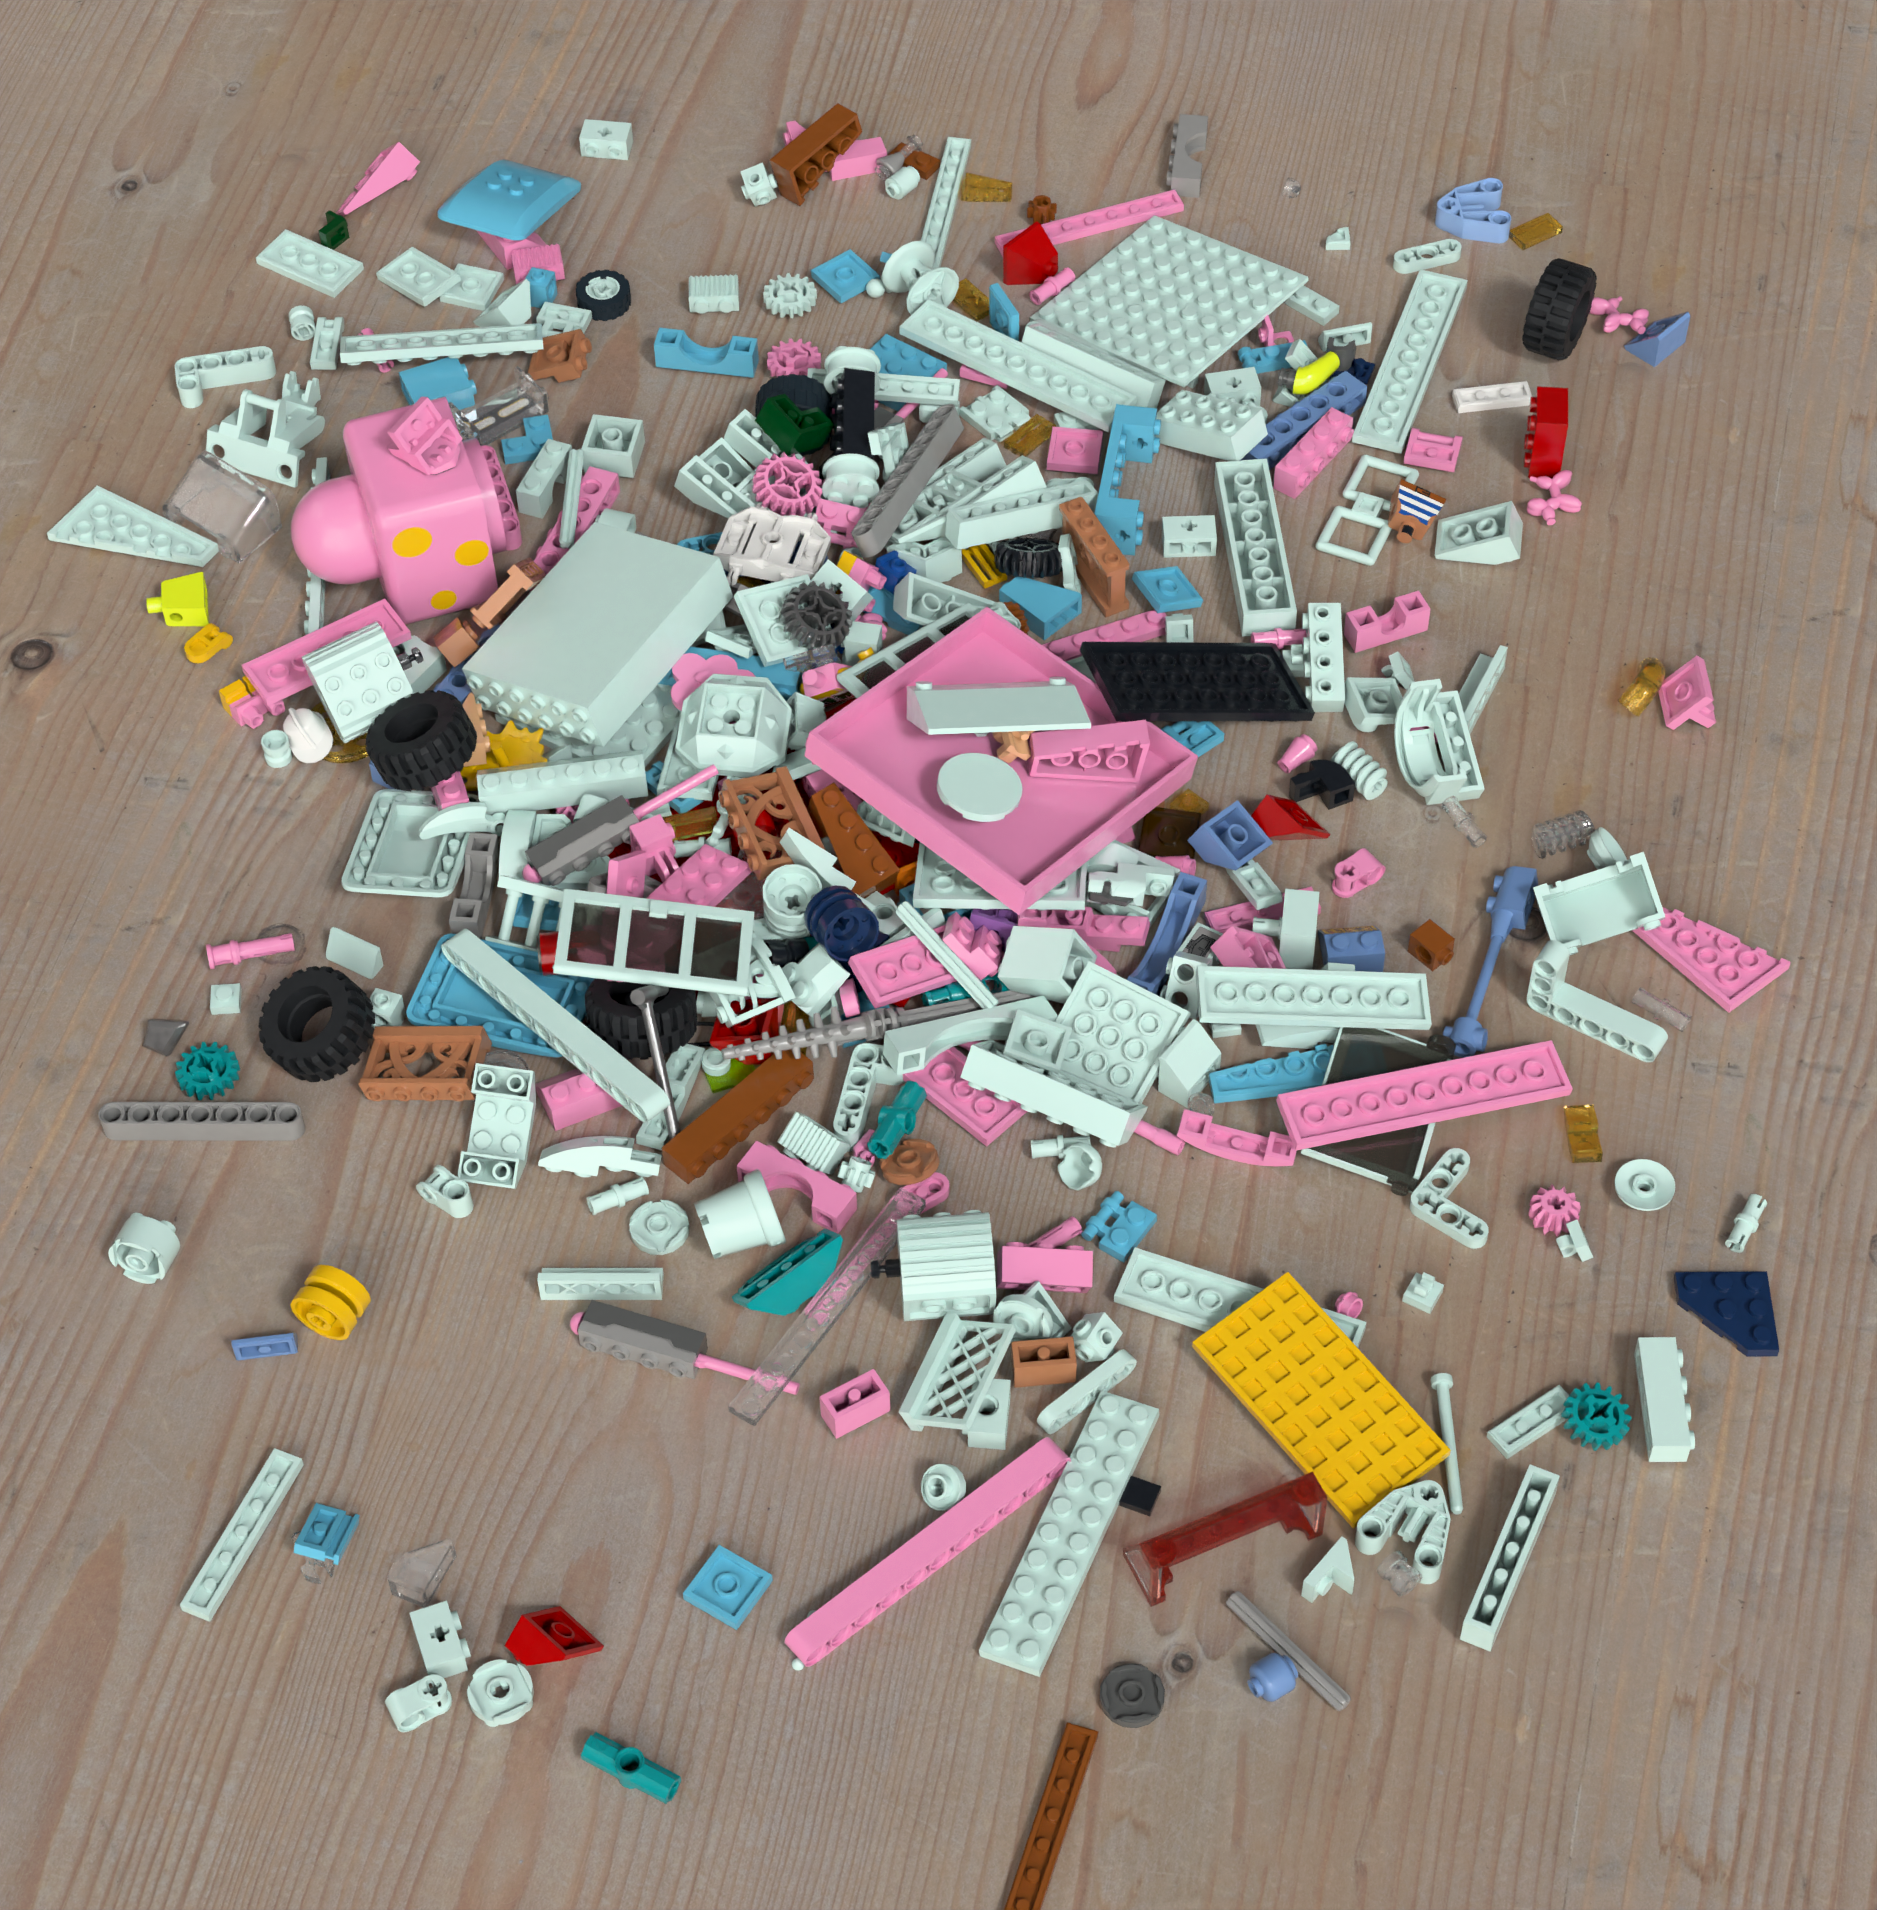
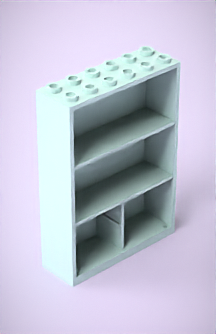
[462,522,733,747]

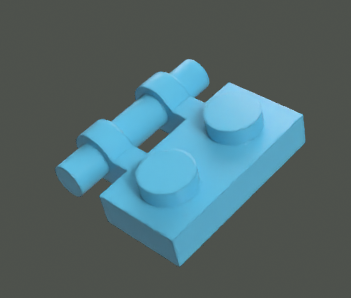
[1161,721,1225,757]
[1081,1191,1157,1263]

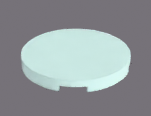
[937,753,1023,822]

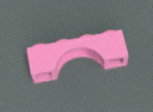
[737,1141,857,1234]

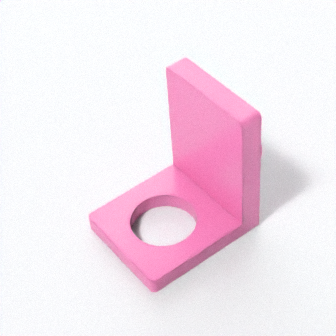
[1258,315,1294,347]

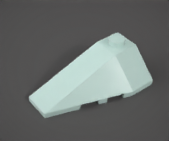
[893,572,996,628]

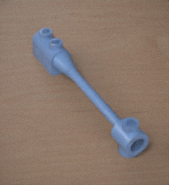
[1443,866,1539,1058]

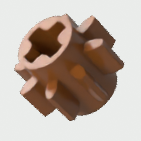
[1027,195,1057,224]

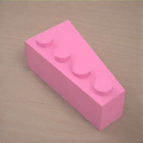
[1027,720,1150,783]

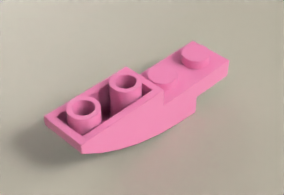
[1046,907,1150,952]

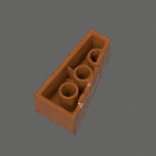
[770,103,862,206]
[807,782,900,899]

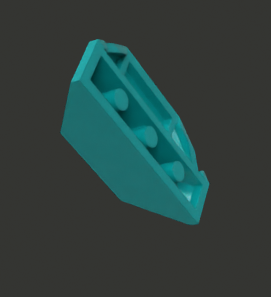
[732,1228,843,1316]

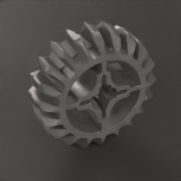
[780,581,853,653]

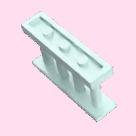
[485,875,605,952]

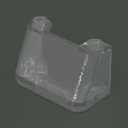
[162,450,282,563]

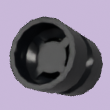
[764,938,810,969]

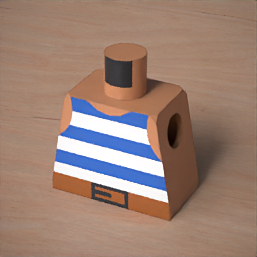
[1388,479,1446,543]

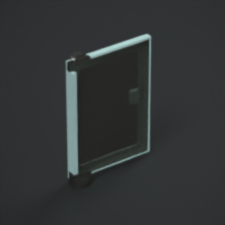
[1300,1027,1456,1196]

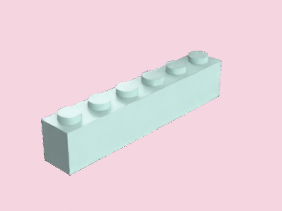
[1021,323,1166,408]
[945,480,1098,550]
[1460,1464,1560,1652]

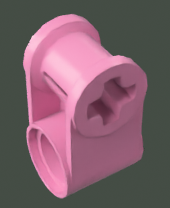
[1332,848,1386,898]

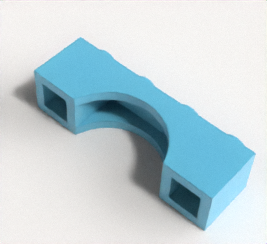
[654,328,759,378]

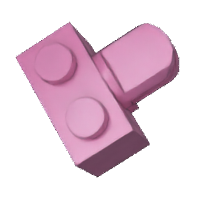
[629,814,679,882]

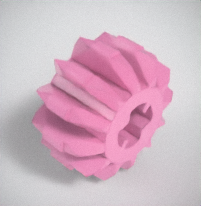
[1528,1184,1581,1237]

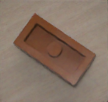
[888,142,940,180]

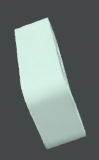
[175,346,276,408]
[833,1043,905,1152]

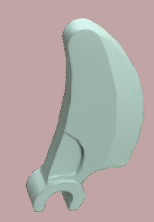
[419,802,506,839]

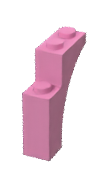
[783,121,887,181]

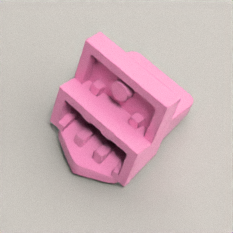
[387,397,463,475]

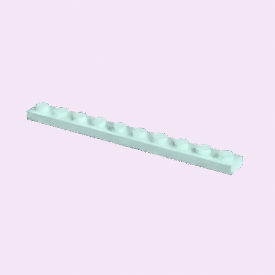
[304,457,331,635]

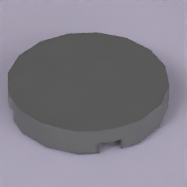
[1100,1663,1165,1728]

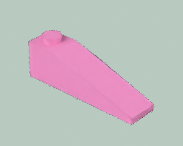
[336,142,420,216]

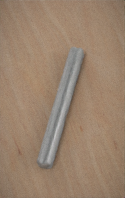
[1226,1591,1351,1711]

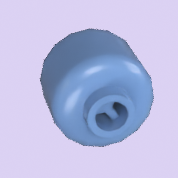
[1247,1653,1298,1702]

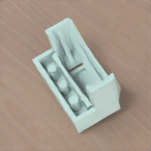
[1394,679,1485,805]

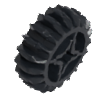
[994,537,1063,579]

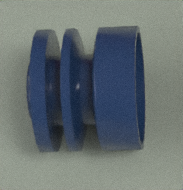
[804,885,879,962]

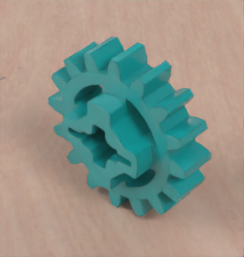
[175,1042,240,1100]
[1561,1382,1631,1451]

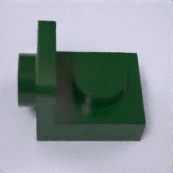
[319,210,350,250]

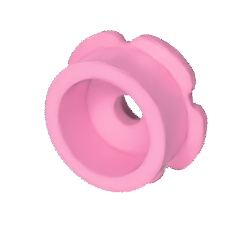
[1335,1291,1363,1318]

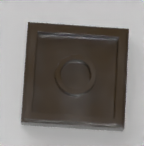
[1138,807,1201,859]

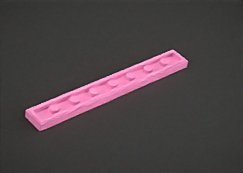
[995,190,1184,257]

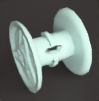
[882,241,959,315]

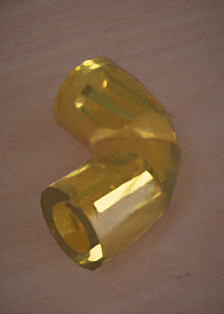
[1618,657,1666,717]

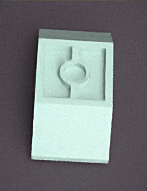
[457,1063,536,1189]

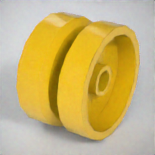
[290,1264,371,1340]

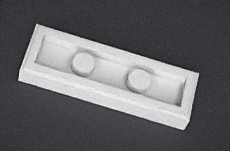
[1452,381,1532,413]

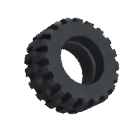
[1522,258,1597,361]
[365,690,477,792]
[585,965,698,1060]
[258,966,375,1082]

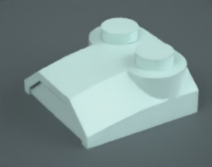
[1344,677,1403,732]
[782,943,850,1018]

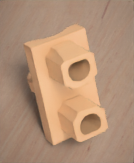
[992,731,1034,763]

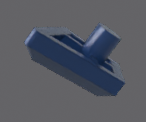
[1329,358,1375,384]

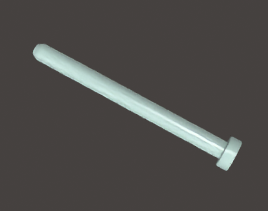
[1431,1373,1463,1515]

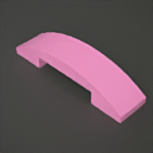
[1177,1109,1296,1167]

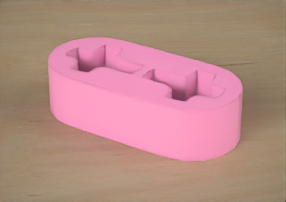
[839,978,861,1018]

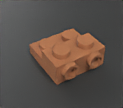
[527,329,592,383]

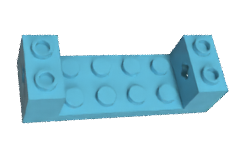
[1095,404,1161,556]

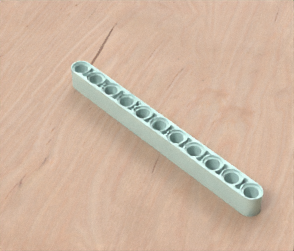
[441,928,670,1123]

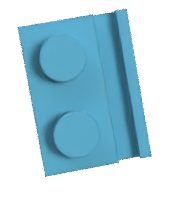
[294,1503,360,1565]

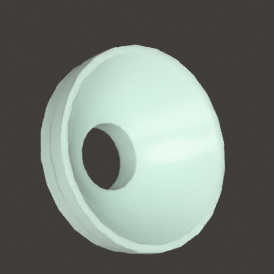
[1587,827,1627,870]

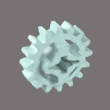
[763,273,817,318]

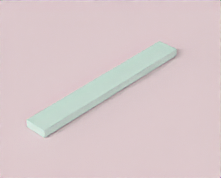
[921,137,971,269]

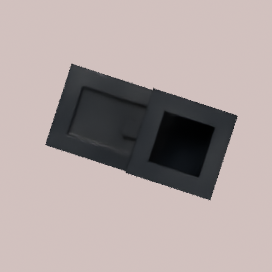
[1289,759,1355,810]

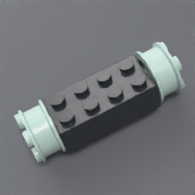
[822,346,881,508]

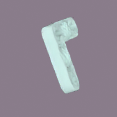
[1410,1148,1489,1249]

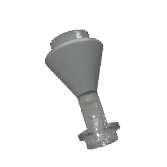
[875,134,923,181]

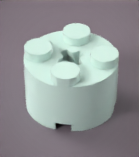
[108,1213,180,1284]

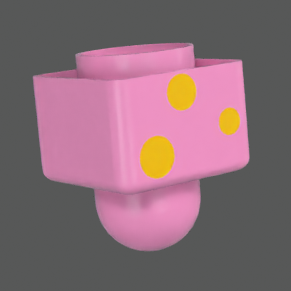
[291,397,506,625]

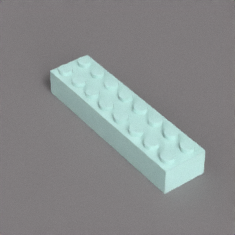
[1214,459,1297,637]

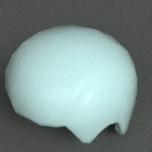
[1058,1142,1102,1191]

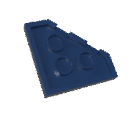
[1674,1271,1779,1357]

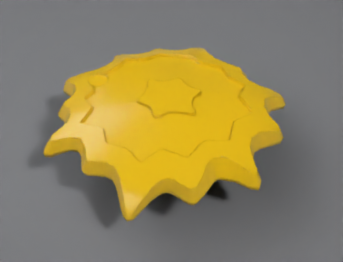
[460,720,547,791]

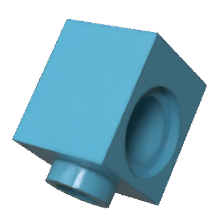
[525,267,558,308]

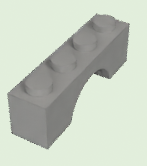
[1166,114,1208,198]
[449,832,500,939]

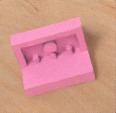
[1657,655,1716,730]

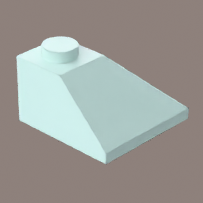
[473,279,531,327]

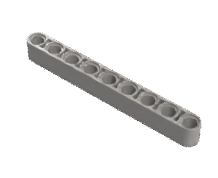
[851,404,964,558]

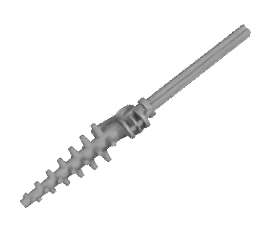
[721,990,1035,1061]

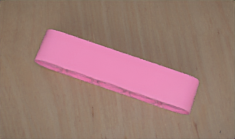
[481,445,522,551]

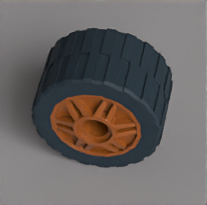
[755,374,832,456]

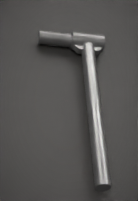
[630,985,680,1138]

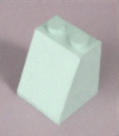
[998,926,1097,1004]

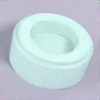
[701,1047,731,1076]

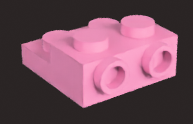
[942,912,1005,980]

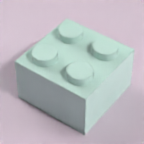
[581,414,645,478]

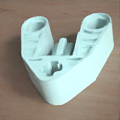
[1355,1480,1451,1584]

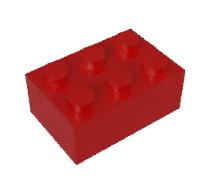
[1524,386,1568,479]

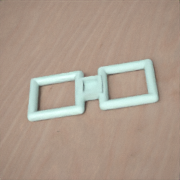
[1316,455,1419,566]

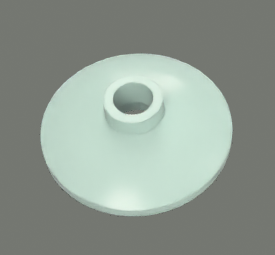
[1614,1159,1675,1211]

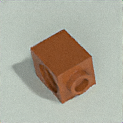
[1408,919,1455,972]

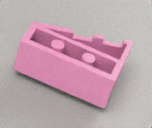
[1210,926,1286,969]

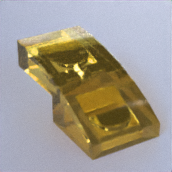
[1564,1105,1603,1163]

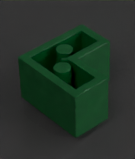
[755,394,834,456]

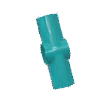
[867,1081,927,1159]
[581,1732,681,1804]

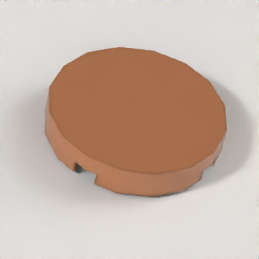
[880,1139,940,1185]

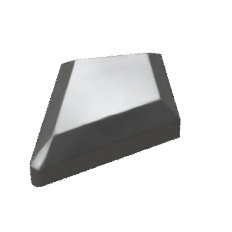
[143,1019,189,1057]

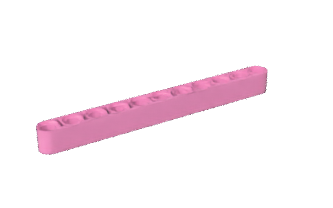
[784,1437,1071,1667]

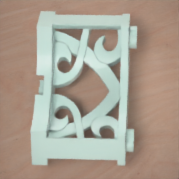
[690,931,796,1028]

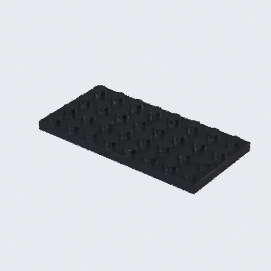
[1080,642,1315,722]

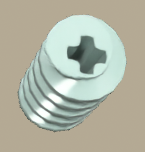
[1331,741,1388,800]

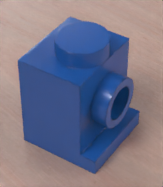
[875,550,917,595]

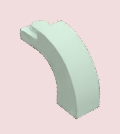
[499,810,537,879]

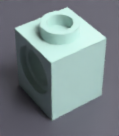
[370,988,406,1029]

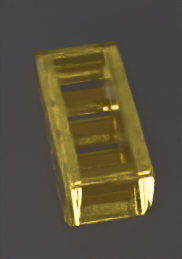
[961,173,1012,202]

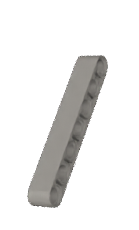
[98,1102,305,1141]

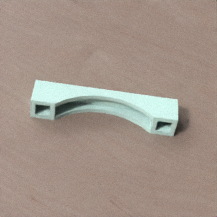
[883,995,1058,1075]

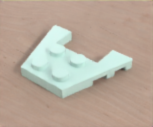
[868,422,909,482]

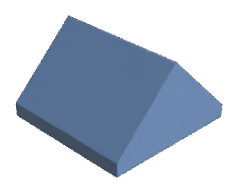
[1624,312,1690,367]

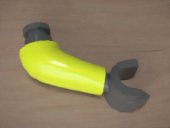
[1278,337,1356,395]

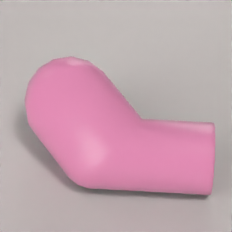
[853,1129,875,1167]

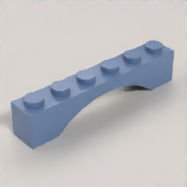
[1127,872,1207,996]

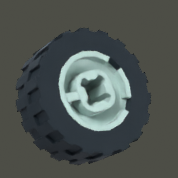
[576,269,631,321]

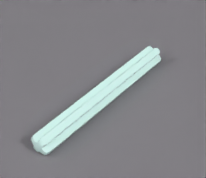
[559,449,584,549]
[895,901,998,1009]

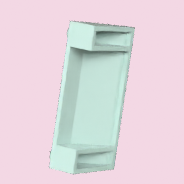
[906,677,1091,735]

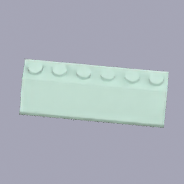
[477,750,648,816]
[960,1039,1148,1147]

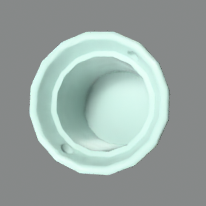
[694,1169,786,1259]

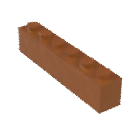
[662,1050,814,1184]

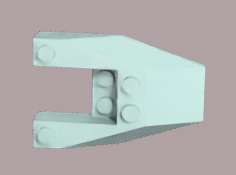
[674,409,838,542]
[890,438,1047,544]

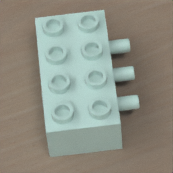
[1156,390,1268,461]

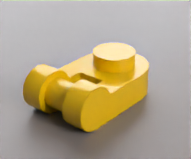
[184,623,233,663]

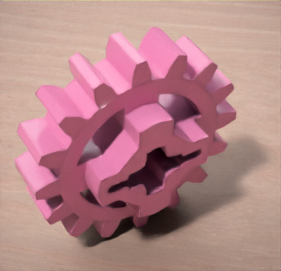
[767,338,821,377]

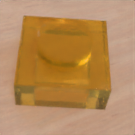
[1170,788,1209,816]

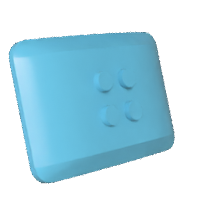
[437,159,581,240]
[406,933,596,1058]

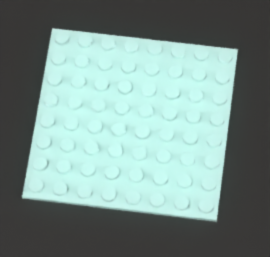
[1030,215,1309,387]

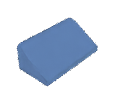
[231,1333,298,1361]

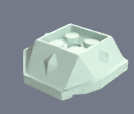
[675,674,793,777]

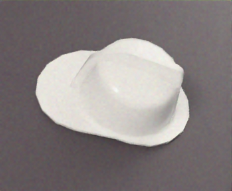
[283,708,333,764]

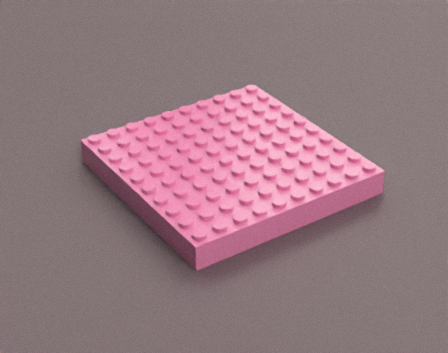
[804,607,1198,915]

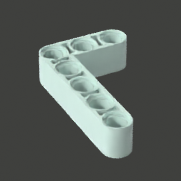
[1527,940,1668,1062]

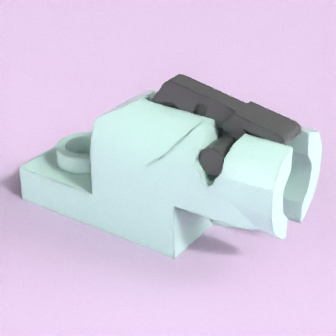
[1085,862,1174,907]

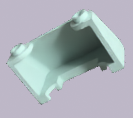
[1533,852,1665,955]

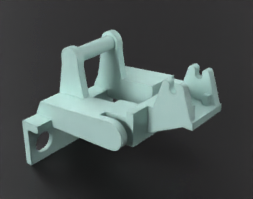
[205,371,325,488]

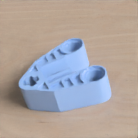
[1435,178,1511,243]

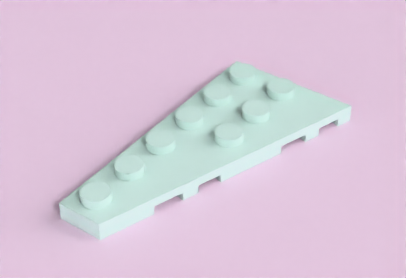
[47,485,219,567]

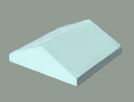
[1003,1009,1072,1074]

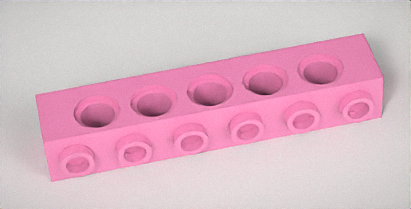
[529,466,620,591]

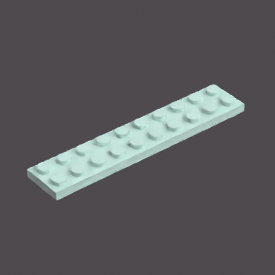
[1352,269,1468,454]
[899,299,1137,433]
[979,1390,1160,1677]

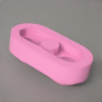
[894,1172,950,1216]

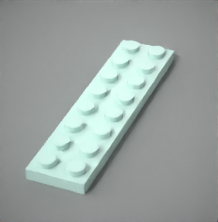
[340,323,543,365]
[1195,966,1432,1030]
[1114,1247,1367,1348]

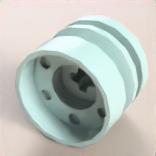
[763,864,822,939]

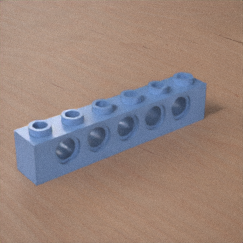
[1241,371,1367,470]

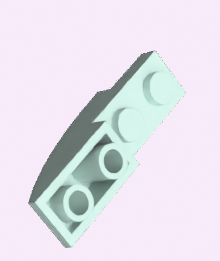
[538,1136,662,1177]

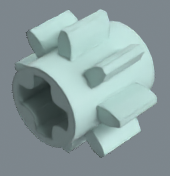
[837,1156,875,1193]

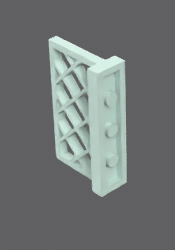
[899,1313,1016,1432]

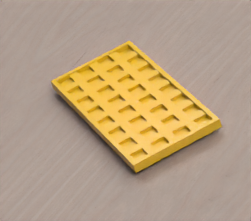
[1192,1272,1451,1529]

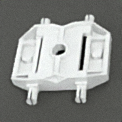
[713,503,831,585]

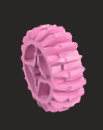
[752,452,822,517]

